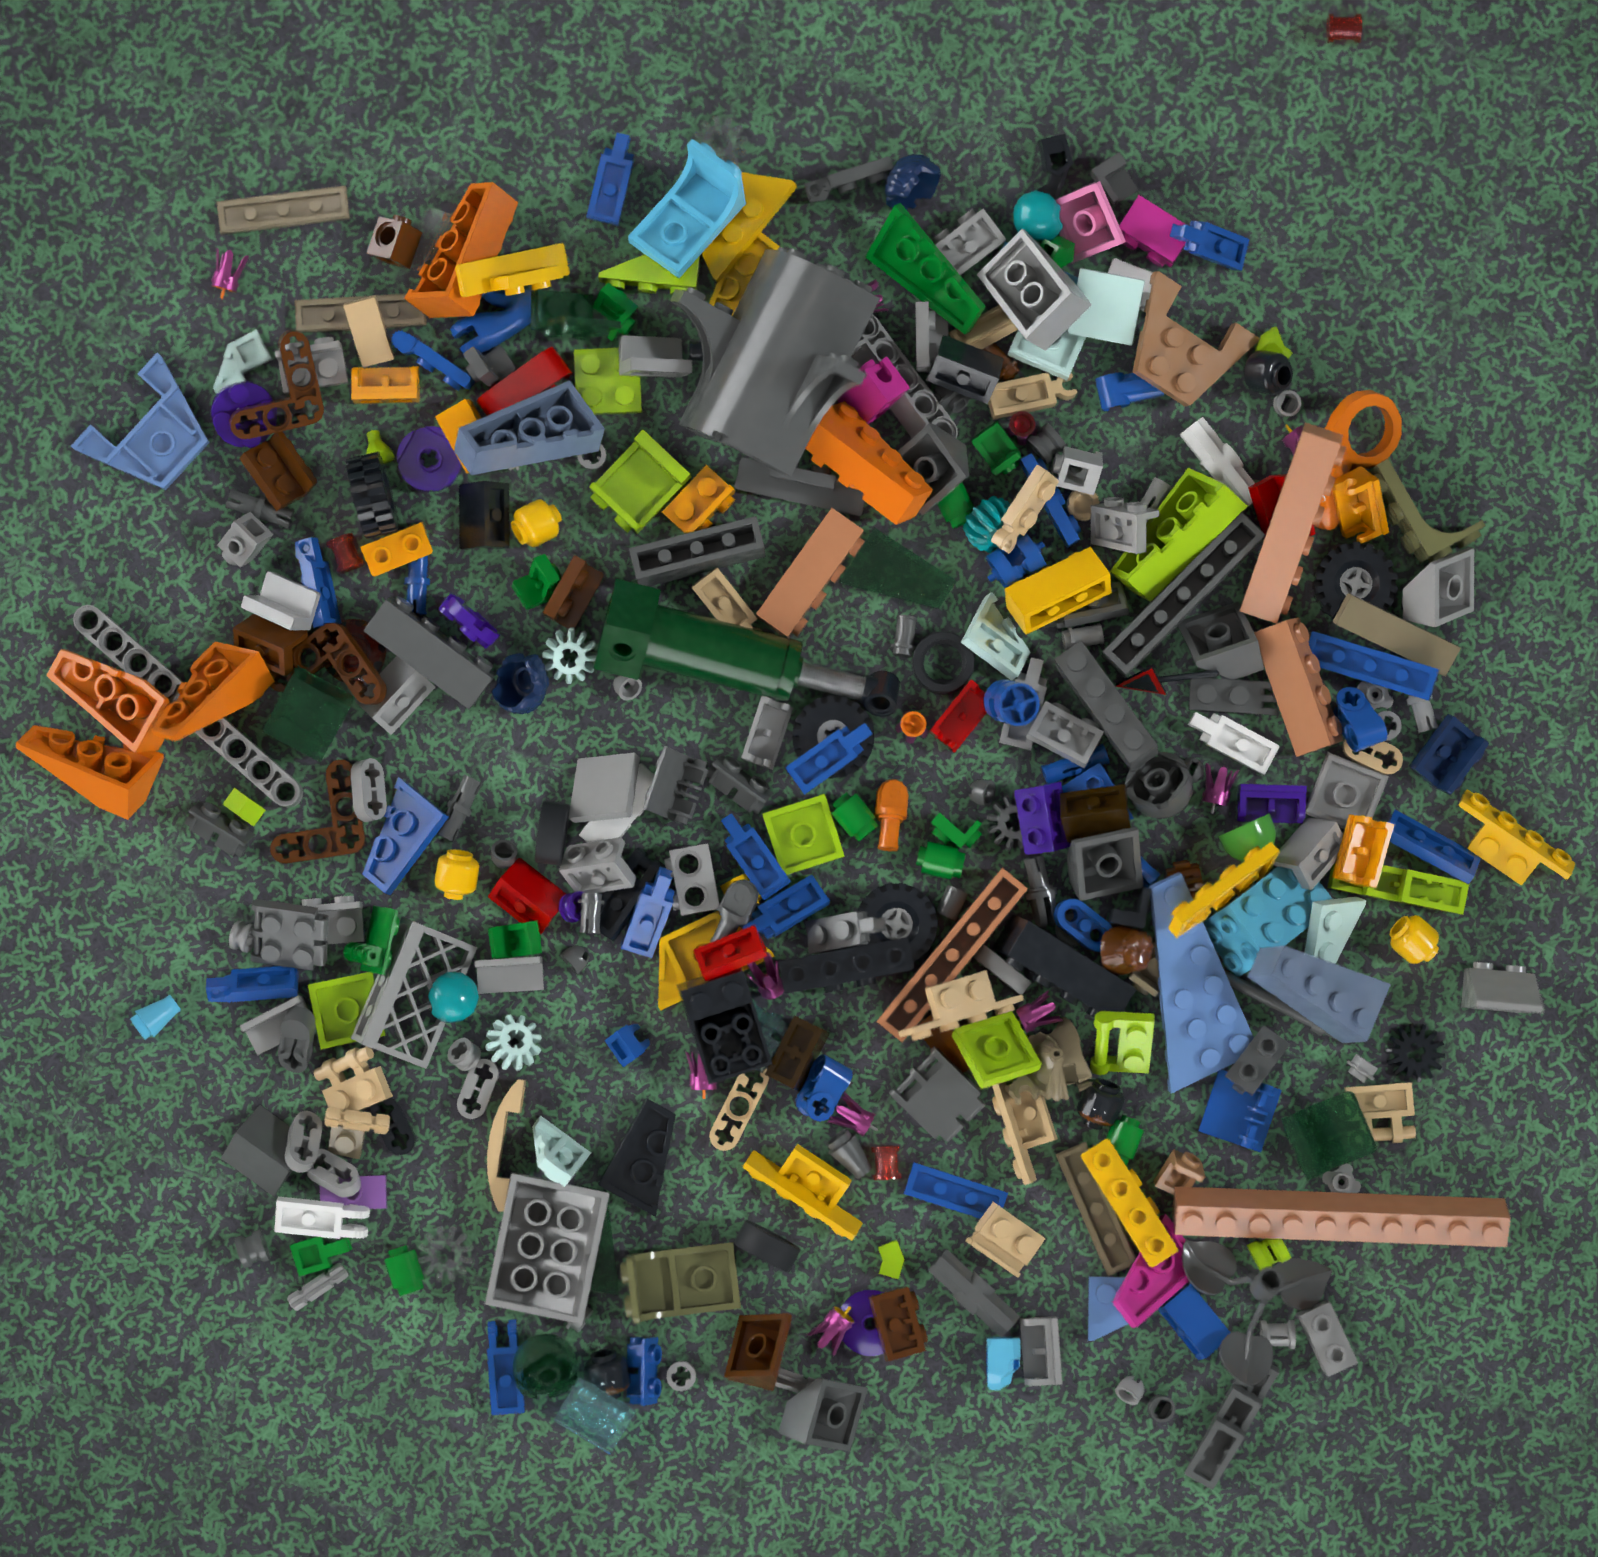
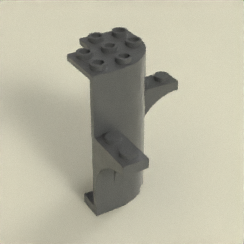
[670,247,880,476]

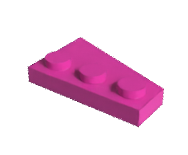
[1112,1214,1189,1328]

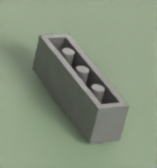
[629,516,766,586]
[363,596,497,709]
[1054,641,1159,772]

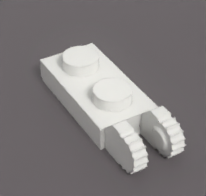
[274,1196,370,1239]

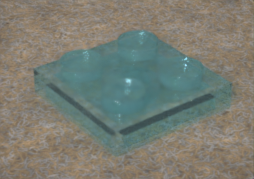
[553,1377,636,1455]

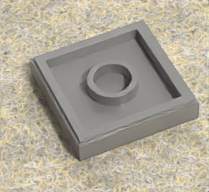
[1306,752,1389,830]
[568,753,640,823]

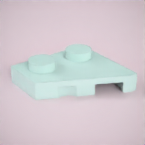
[1304,897,1366,964]
[532,1115,591,1187]

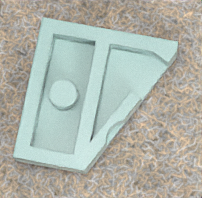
[961,592,1030,681]

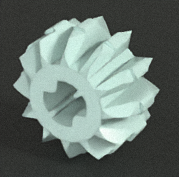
[542,627,597,684]
[485,1014,542,1071]

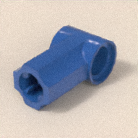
[1095,372,1164,411]

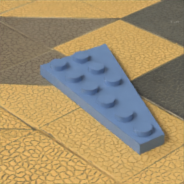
[1149,872,1254,1094]

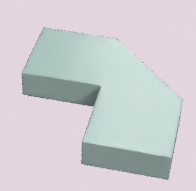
[213,330,272,410]

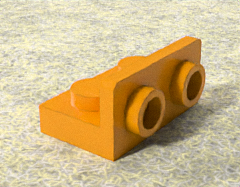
[662,464,735,534]
[360,522,433,577]

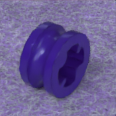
[559,891,584,923]

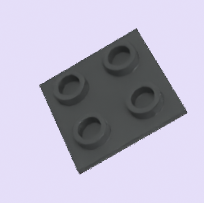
[643,746,709,825]

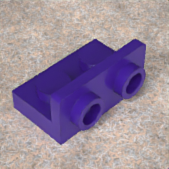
[1014,782,1071,855]

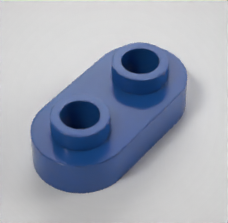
[1054,899,1113,952]

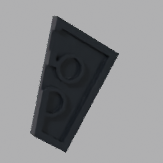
[598,1098,676,1217]

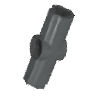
[928,1249,1020,1338]

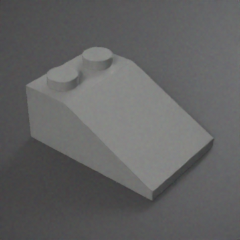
[977,229,1092,351]
[1461,962,1544,1014]

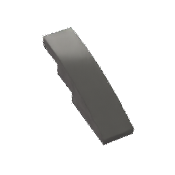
[1184,1365,1280,1490]

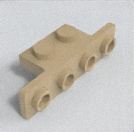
[898,970,1024,1041]
[992,1082,1058,1185]

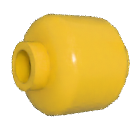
[511,499,562,547]
[434,849,479,900]
[1389,915,1439,964]

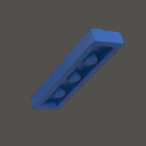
[1308,631,1440,701]

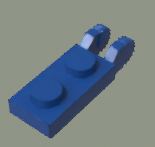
[391,330,475,391]
[487,1319,526,1415]

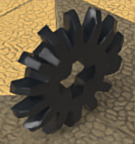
[1386,1023,1445,1083]

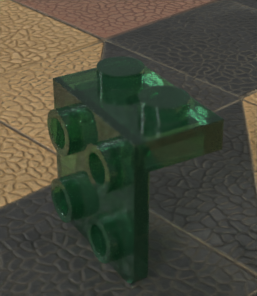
[1281,1091,1377,1180]

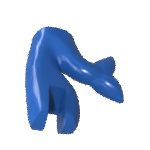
[450,286,544,356]

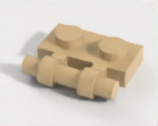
[313,1046,393,1112]
[1344,1082,1416,1146]

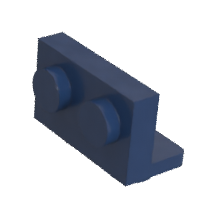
[1409,714,1489,795]

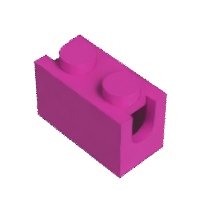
[1119,195,1186,268]
[837,357,910,425]

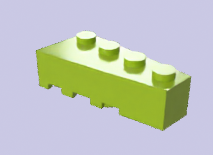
[1110,468,1247,602]

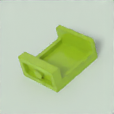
[589,429,691,534]

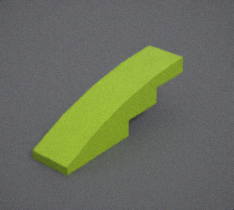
[1327,863,1469,915]

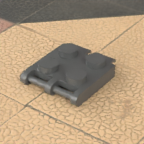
[250,899,328,971]
[889,1046,986,1142]

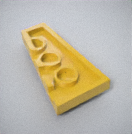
[1168,842,1280,938]

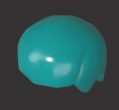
[1013,190,1063,243]
[428,972,479,1023]

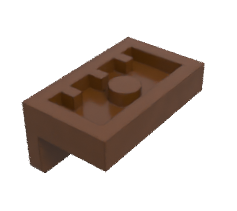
[239,431,317,512]
[542,555,604,629]
[868,1286,928,1362]

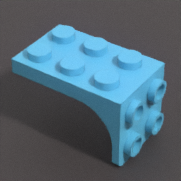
[628,139,746,278]
[1203,867,1332,977]

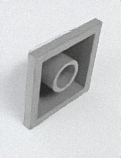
[1402,547,1474,627]

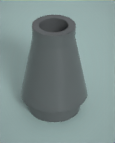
[826,1128,872,1179]

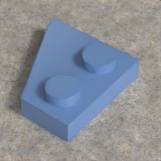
[1087,1276,1128,1341]

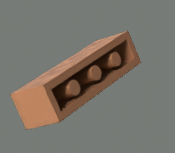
[756,508,865,639]
[1254,617,1343,757]

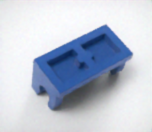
[1157,1284,1231,1360]

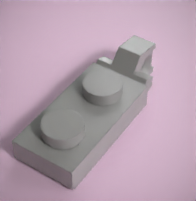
[999,657,1047,751]

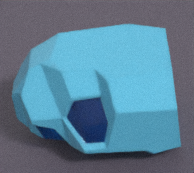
[986,1337,1021,1390]

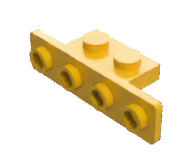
[455,243,569,297]
[1459,790,1575,886]
[1081,1139,1178,1267]
[743,1143,863,1240]

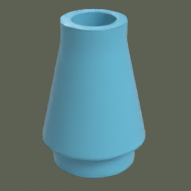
[130,995,181,1040]

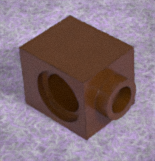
[367,215,423,269]

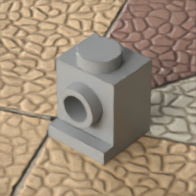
[1051,446,1103,495]
[217,512,273,568]

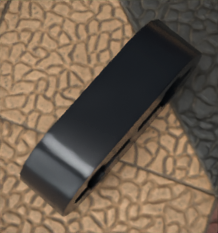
[370,1097,416,1155]

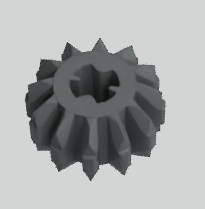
[986,796,1024,851]

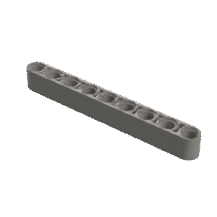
[73,605,303,808]

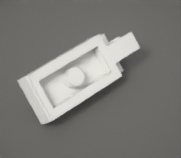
[1188,712,1280,775]

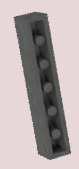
[1101,512,1265,679]

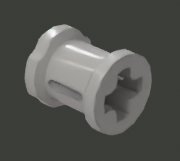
[1260,1320,1296,1349]

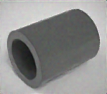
[936,885,968,921]

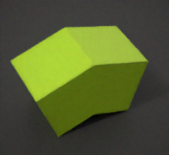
[223,788,266,827]
[878,1240,904,1280]

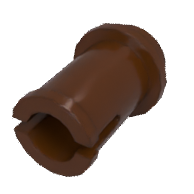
[983,342,1020,381]

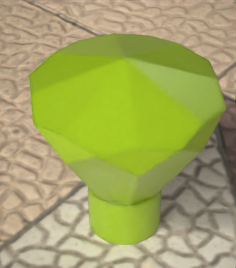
[1255,327,1292,359]
[366,430,395,465]

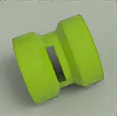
[1246,1238,1291,1271]

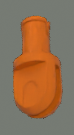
[875,779,909,852]

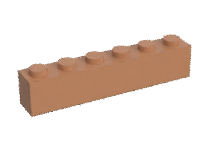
[1240,422,1346,624]
[876,868,1028,1043]

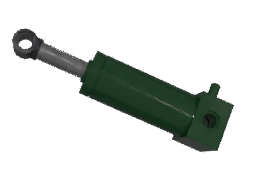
[593,578,900,717]

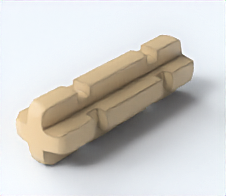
[324,1107,390,1134]

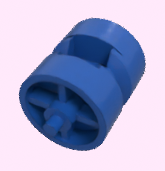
[985,533,1047,588]
[984,679,1040,726]

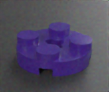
[211,381,277,448]
[397,426,462,492]
[438,592,500,649]

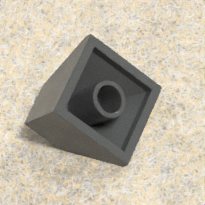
[1178,602,1264,680]
[1066,827,1143,901]
[778,1377,868,1452]

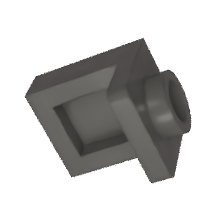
[463,346,517,388]

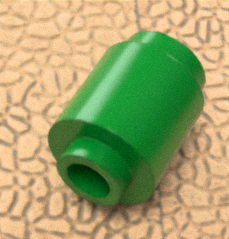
[937,483,975,529]
[831,792,879,842]
[916,841,966,880]
[1106,1115,1145,1166]
[384,1245,425,1296]

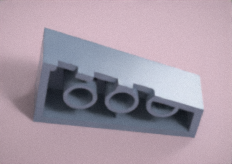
[454,380,605,475]
[1248,946,1391,1043]

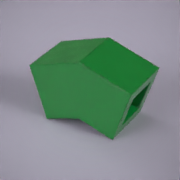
[1040,236,1075,268]

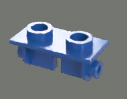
[626,1337,662,1406]

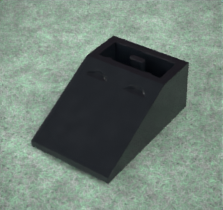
[677,967,772,1085]

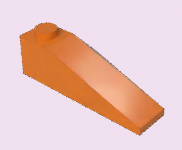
[152,641,275,741]
[46,649,169,753]
[16,725,164,820]

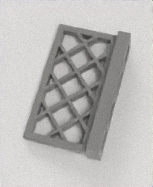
[351,916,477,1069]

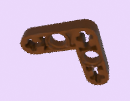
[229,330,324,439]
[269,623,387,705]
[270,759,366,864]

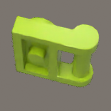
[1090,1011,1154,1075]

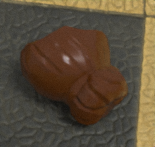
[1101,925,1153,975]

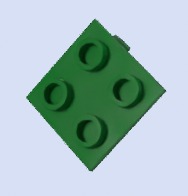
[343,906,399,975]

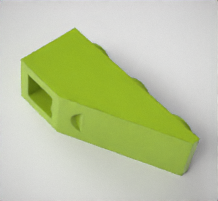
[598,254,701,295]

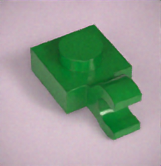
[290,1237,353,1277]

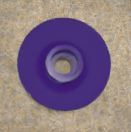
[841,1290,884,1356]

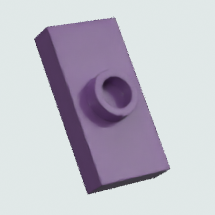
[320,1175,387,1209]

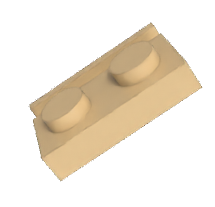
[965,1202,1045,1278]

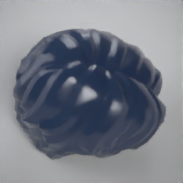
[885,154,941,211]
[491,653,549,714]

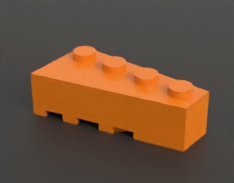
[404,182,518,318]
[805,401,933,525]

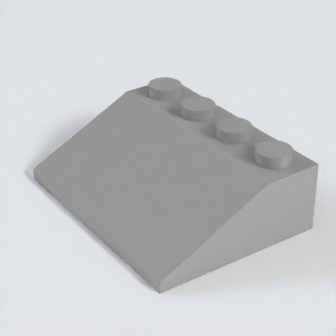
[485,1172,610,1324]

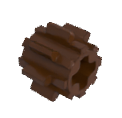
[1165,859,1203,899]

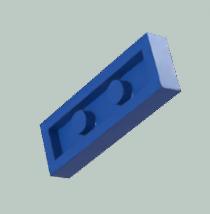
[1019,453,1082,548]
[1388,810,1481,885]
[903,1162,1008,1219]

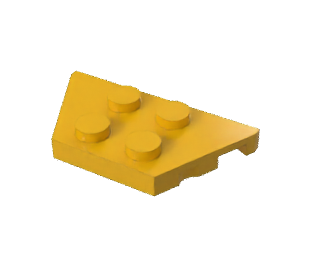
[702,172,797,283]
[658,911,775,1011]

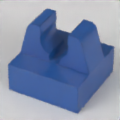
[605,1024,650,1067]

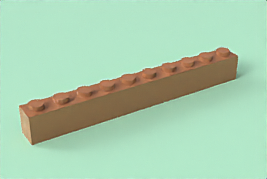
[1172,1187,1510,1247]

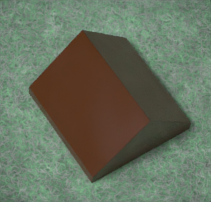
[724,1313,792,1391]

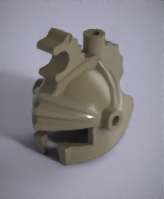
[1009,1017,1092,1105]

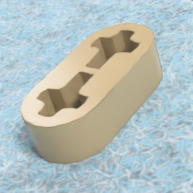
[1342,739,1403,775]

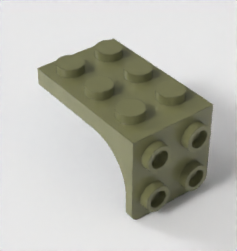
[1370,459,1486,564]
[620,1242,741,1324]

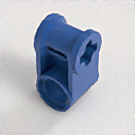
[1333,687,1387,752]
[796,1054,853,1121]

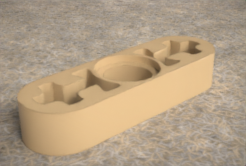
[710,1067,769,1151]

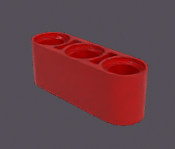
[476,346,572,416]

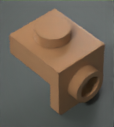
[1154,1149,1205,1195]

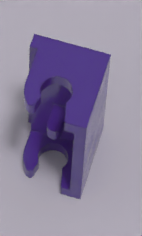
[1237,784,1307,824]

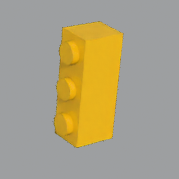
[1004,547,1112,635]

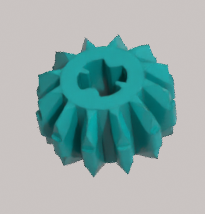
[963,496,1011,553]

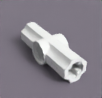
[1180,417,1255,508]

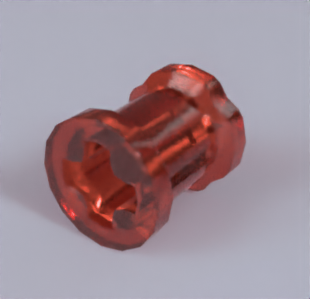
[1326,14,1362,43]
[326,533,365,574]
[871,1145,902,1180]

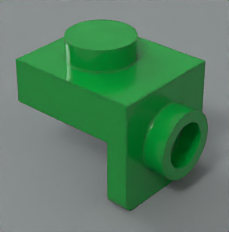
[593,282,639,342]
[971,420,1021,476]
[512,554,561,610]
[930,812,982,850]
[488,920,542,959]

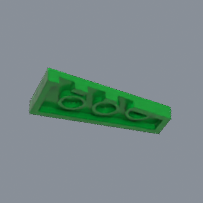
[865,203,986,335]

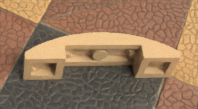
[487,1079,526,1212]

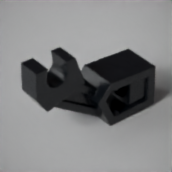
[1036,134,1074,200]

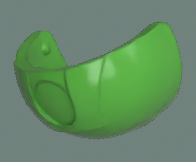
[1218,813,1276,863]

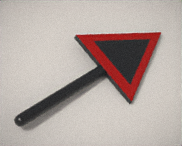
[1115,666,1219,695]

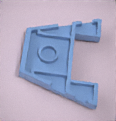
[71,353,210,490]

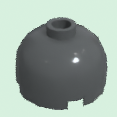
[1125,752,1193,819]

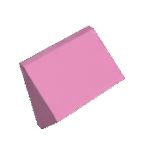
[1055,181,1126,264]

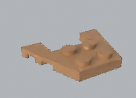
[1133,271,1260,406]

